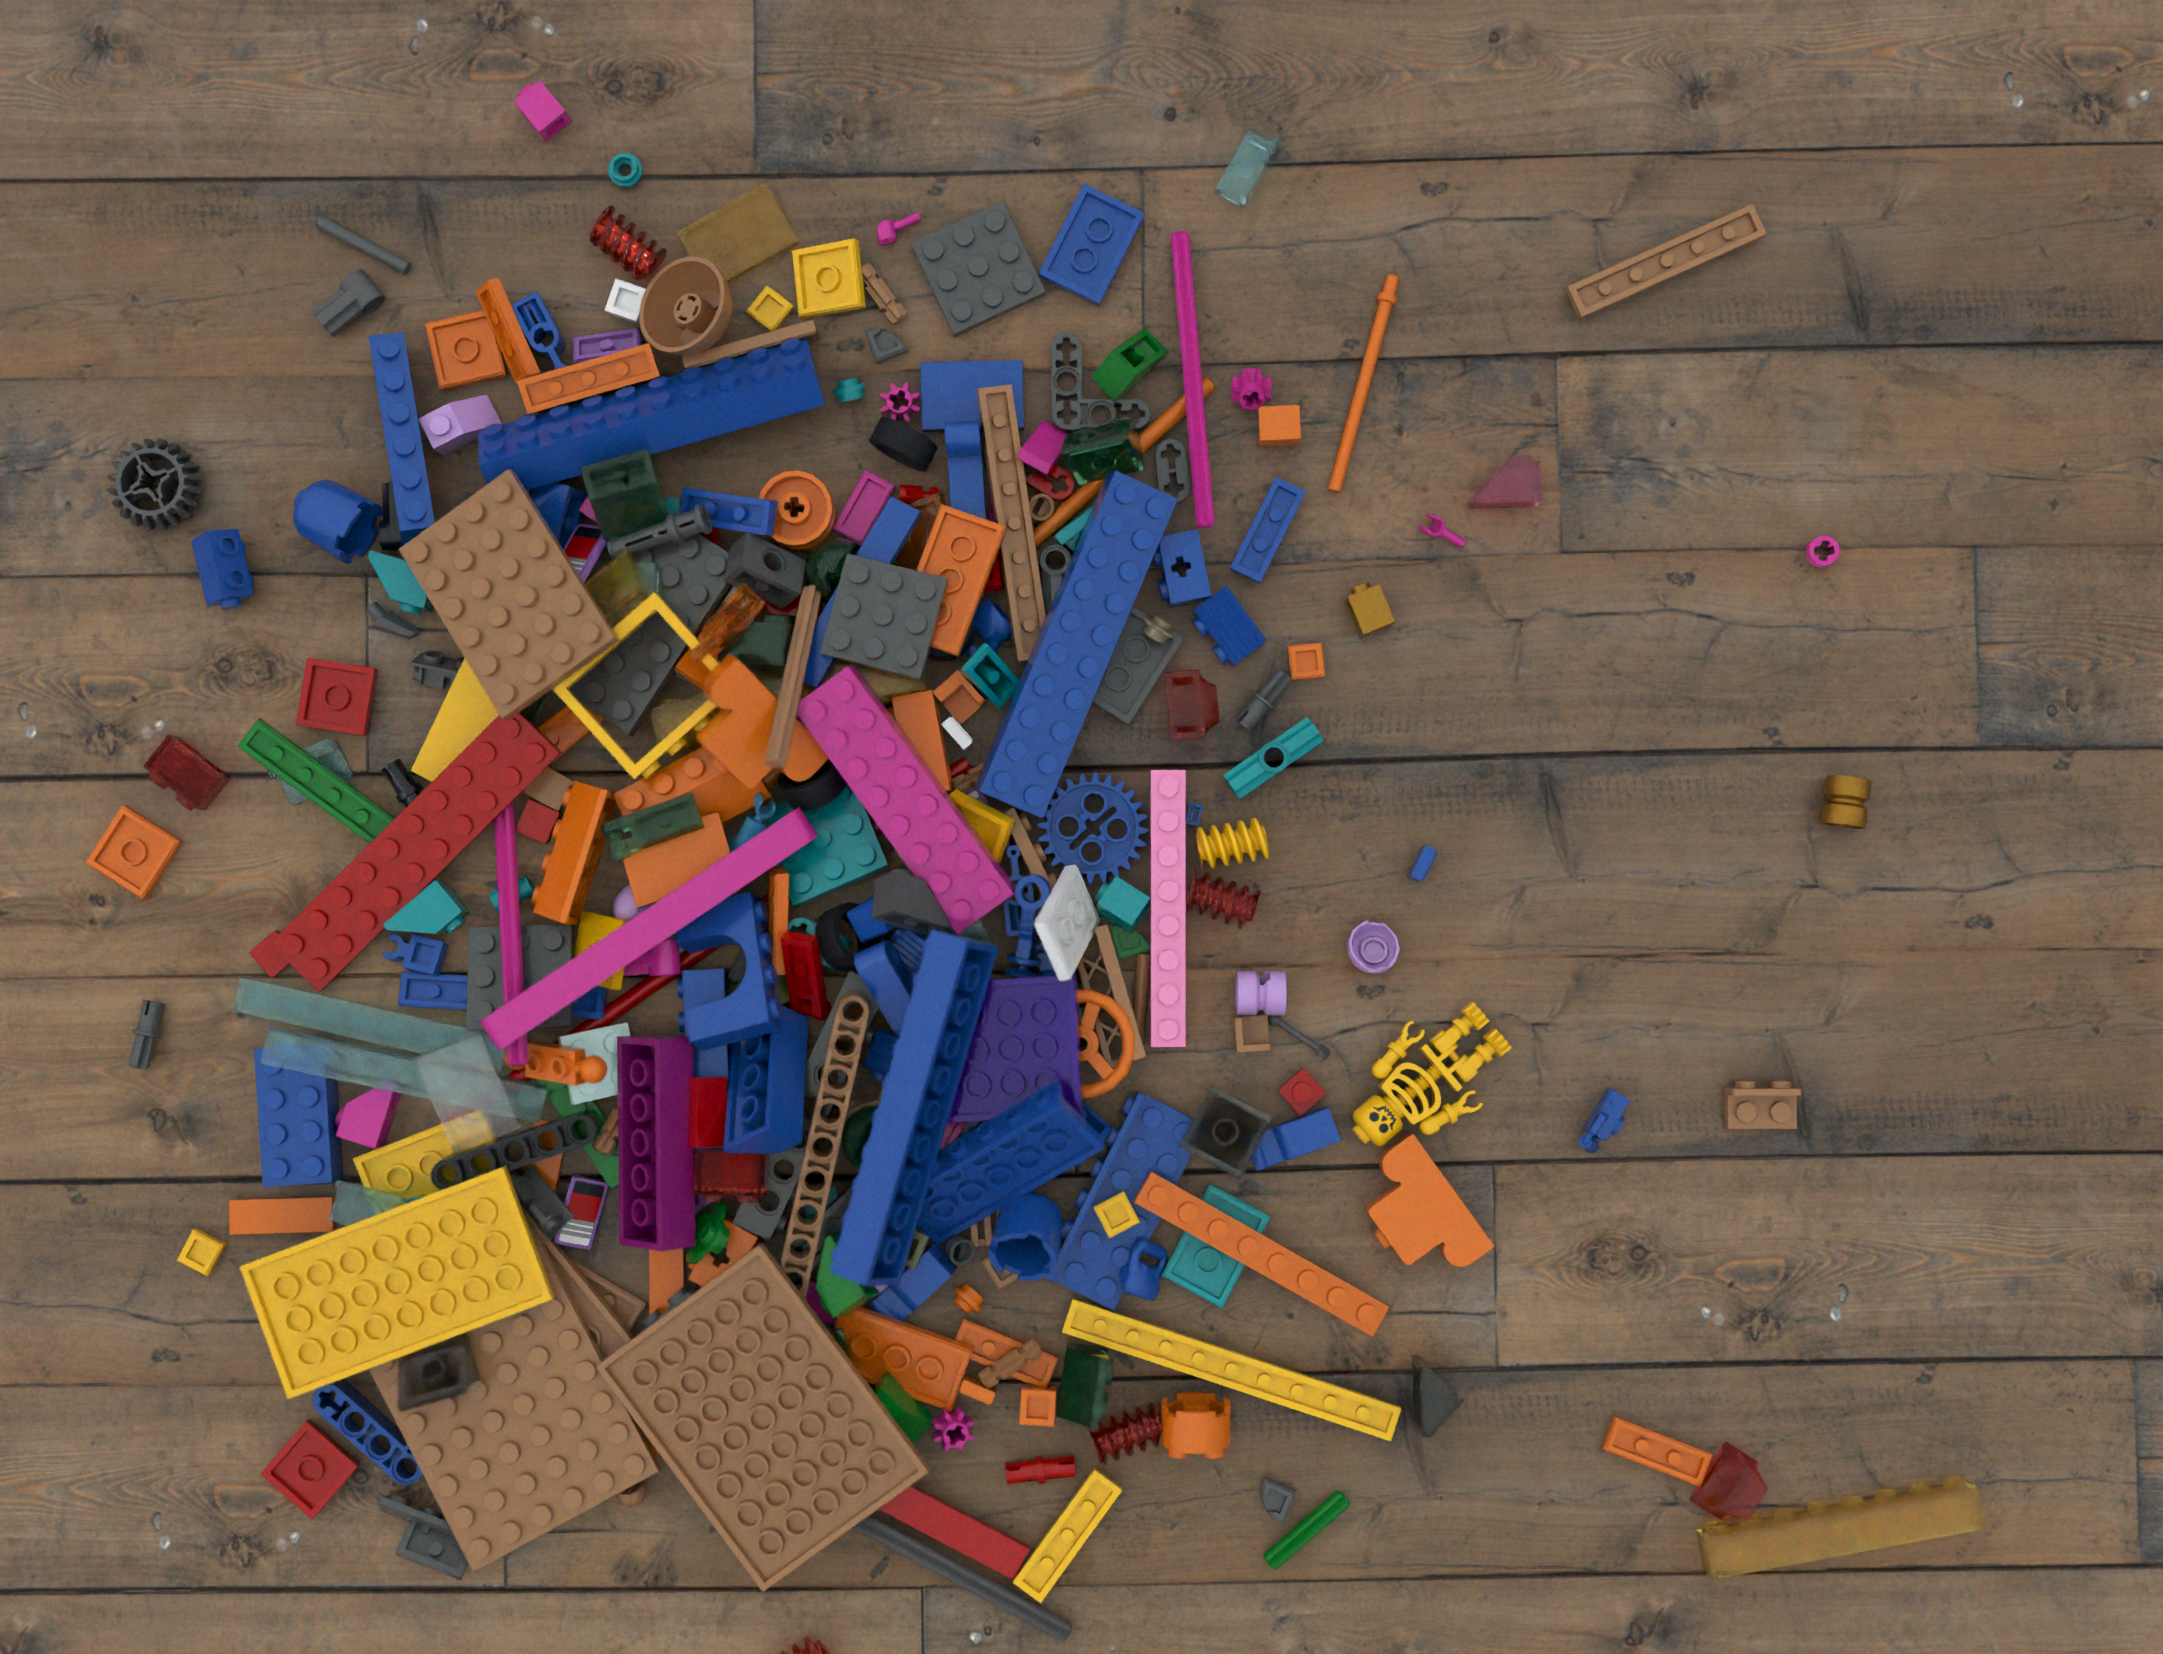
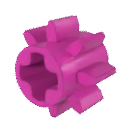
[1231,368,1272,410]
[880,382,921,425]
[931,1406,974,1452]

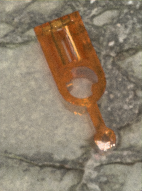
[690,582,766,662]

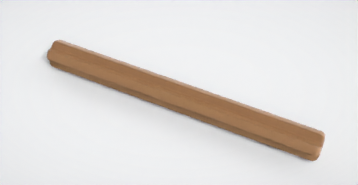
[765,585,822,769]

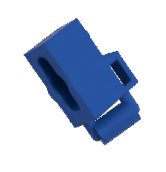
[1579,1088,1630,1153]

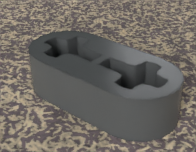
[1155,439,1189,505]

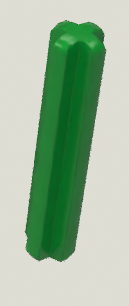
[1264,1490,1350,1570]

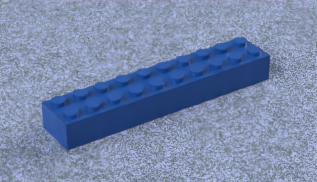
[478,338,825,490]
[974,470,1178,818]
[830,929,999,1286]

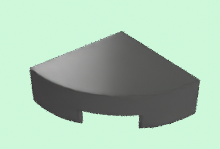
[864,328,909,364]
[1261,1476,1296,1524]

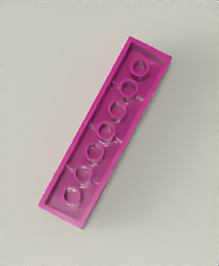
[797,664,1016,934]

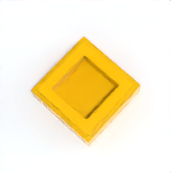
[746,285,795,332]
[1093,1190,1140,1239]
[177,1228,227,1276]

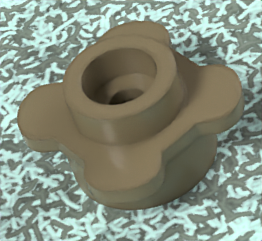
[1142,614,1176,644]

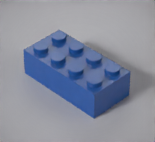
[254,1042,344,1188]

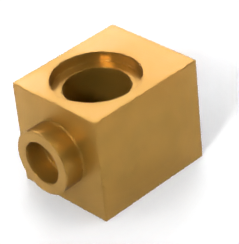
[1345,582,1395,638]

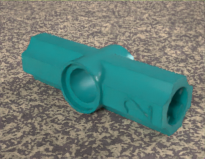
[1222,717,1324,800]

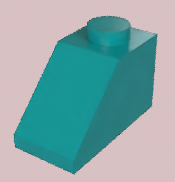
[368,550,434,615]
[960,643,1019,709]
[383,880,470,935]

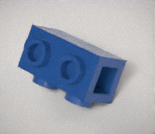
[191,529,254,610]

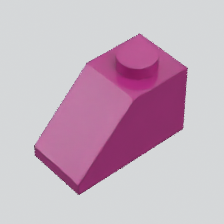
[335,1078,405,1149]

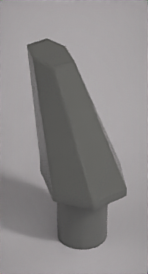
[366,602,420,639]

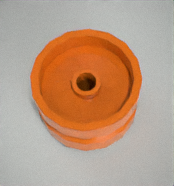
[759,470,837,552]

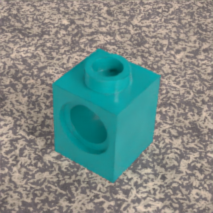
[1095,876,1151,934]

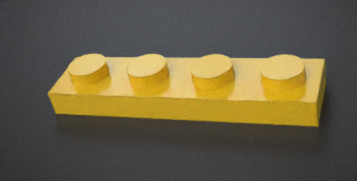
[1013,1467,1123,1603]

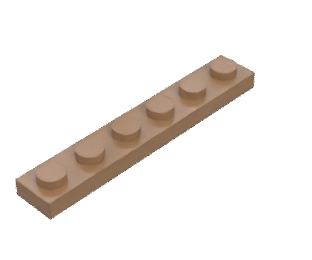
[1565,203,1767,320]

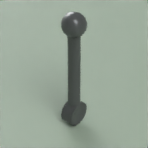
[1268,1015,1331,1059]

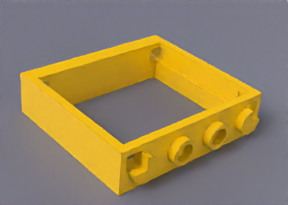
[552,592,720,779]

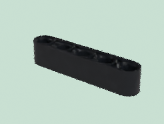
[430,1110,601,1190]

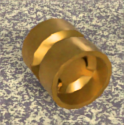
[1820,775,1872,829]

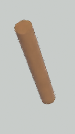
[1133,954,1150,1045]

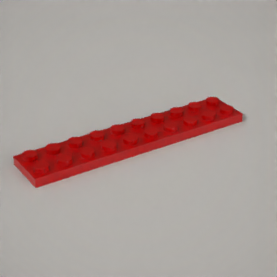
[270,711,562,992]

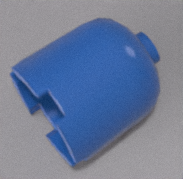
[293,479,383,564]
[988,1191,1063,1281]

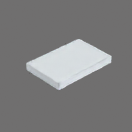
[1034,864,1100,981]

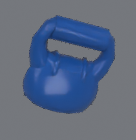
[965,598,1012,658]
[1119,1239,1167,1301]

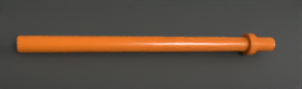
[1328,274,1400,493]

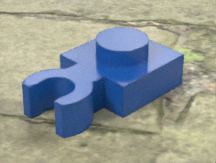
[382,934,449,977]

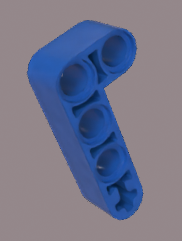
[945,421,987,520]
[312,1379,423,1485]

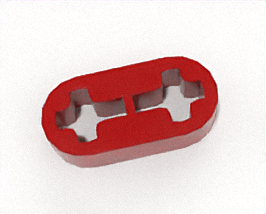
[1023,462,1074,502]

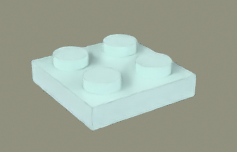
[558,1022,630,1105]

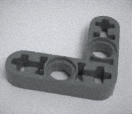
[1051,332,1150,433]

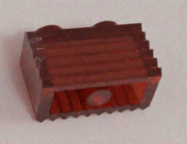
[143,734,231,811]
[694,1150,769,1203]

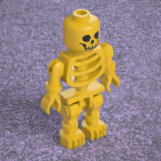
[1352,1001,1512,1146]

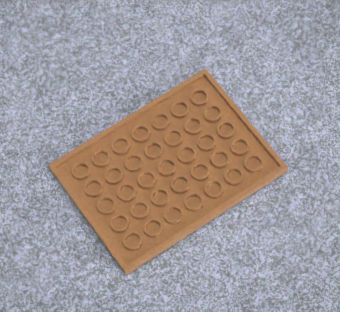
[369,1222,661,1572]
[595,1242,931,1592]

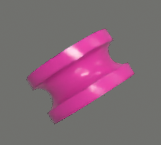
[1806,535,1840,568]

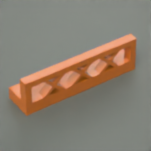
[517,343,662,414]

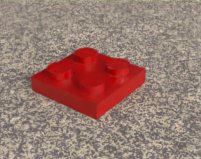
[296,657,378,737]
[260,1419,361,1520]

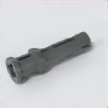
[607,503,713,561]

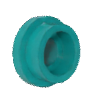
[608,153,643,188]
[832,377,866,403]

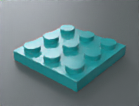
[764,784,890,908]

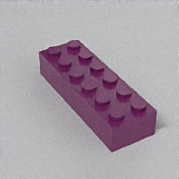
[617,1034,696,1251]

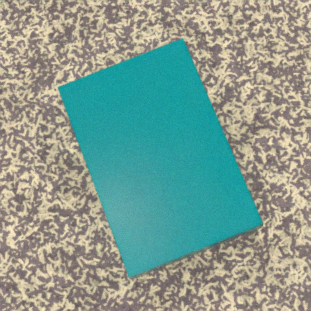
[1161,1183,1271,1308]

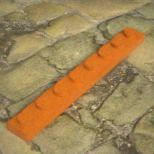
[1133,1171,1389,1337]

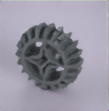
[107,438,204,531]

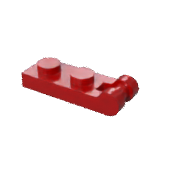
[780,931,832,1021]

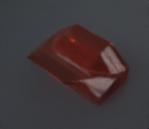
[1164,669,1220,742]
[1689,1441,1768,1520]

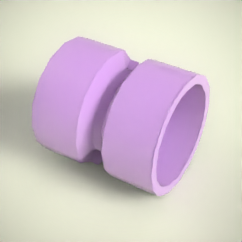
[1235,971,1286,1016]

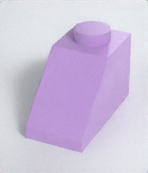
[418,394,503,457]

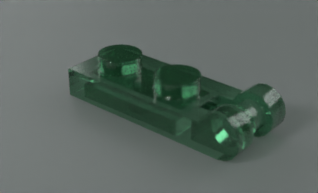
[601,792,704,861]

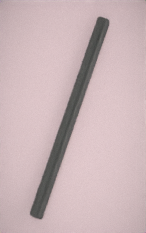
[853,1515,1072,1641]

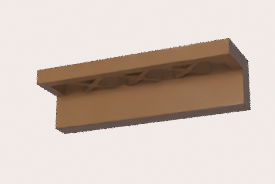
[1077,924,1148,1069]

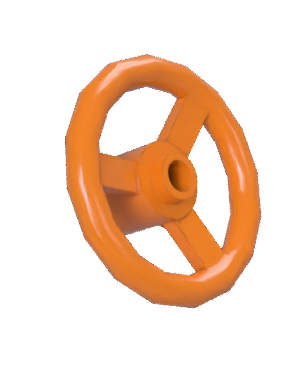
[1077,989,1135,1099]

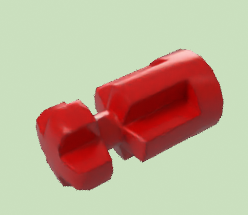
[899,485,939,507]

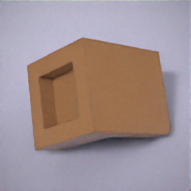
[1233,1015,1271,1053]

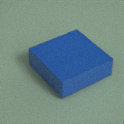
[1406,845,1437,882]

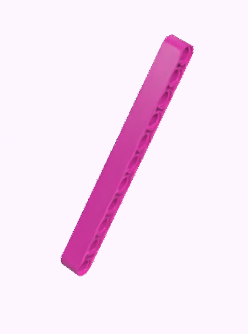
[479,807,819,1051]

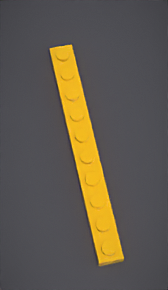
[1062,1298,1402,1441]

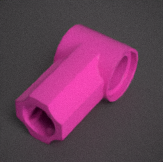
[623,940,681,976]

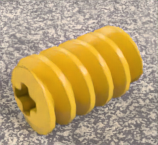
[1195,818,1269,870]

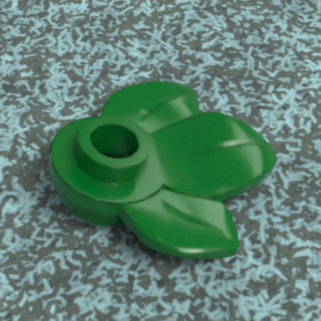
[686,1201,730,1264]

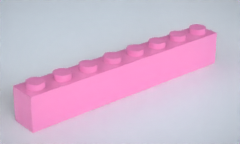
[1150,770,1186,1047]

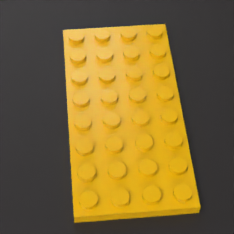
[240,1166,555,1399]

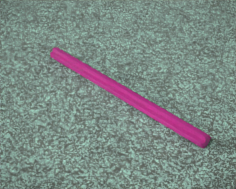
[1171,231,1215,528]
[494,802,528,1066]

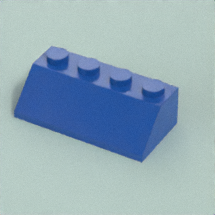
[723,1006,808,1153]

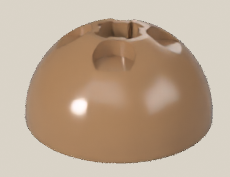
[639,256,733,356]

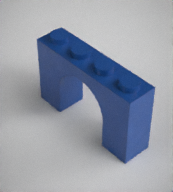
[675,891,783,1051]

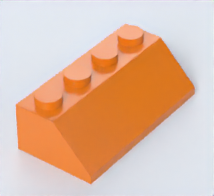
[612,746,773,836]
[531,781,617,925]

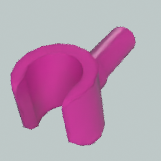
[876,213,921,245]
[1418,513,1466,548]

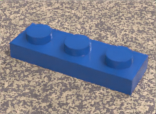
[1229,477,1306,584]
[680,487,778,536]

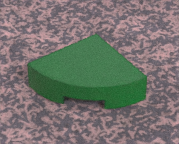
[1109,926,1150,960]

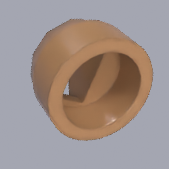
[1028,492,1054,521]
[617,1480,645,1507]

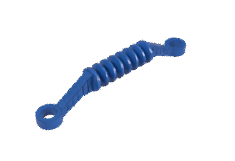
[970,874,1051,1131]

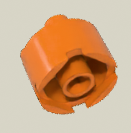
[1161,1392,1231,1459]

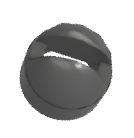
[944,1236,975,1266]

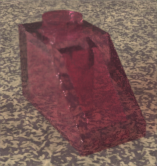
[1468,455,1542,509]

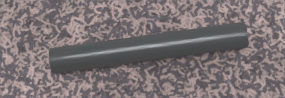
[315,215,411,275]

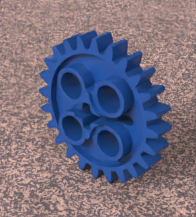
[1037,772,1148,884]

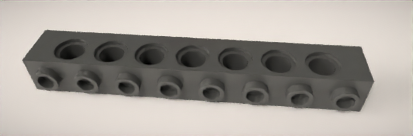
[732,970,883,1241]

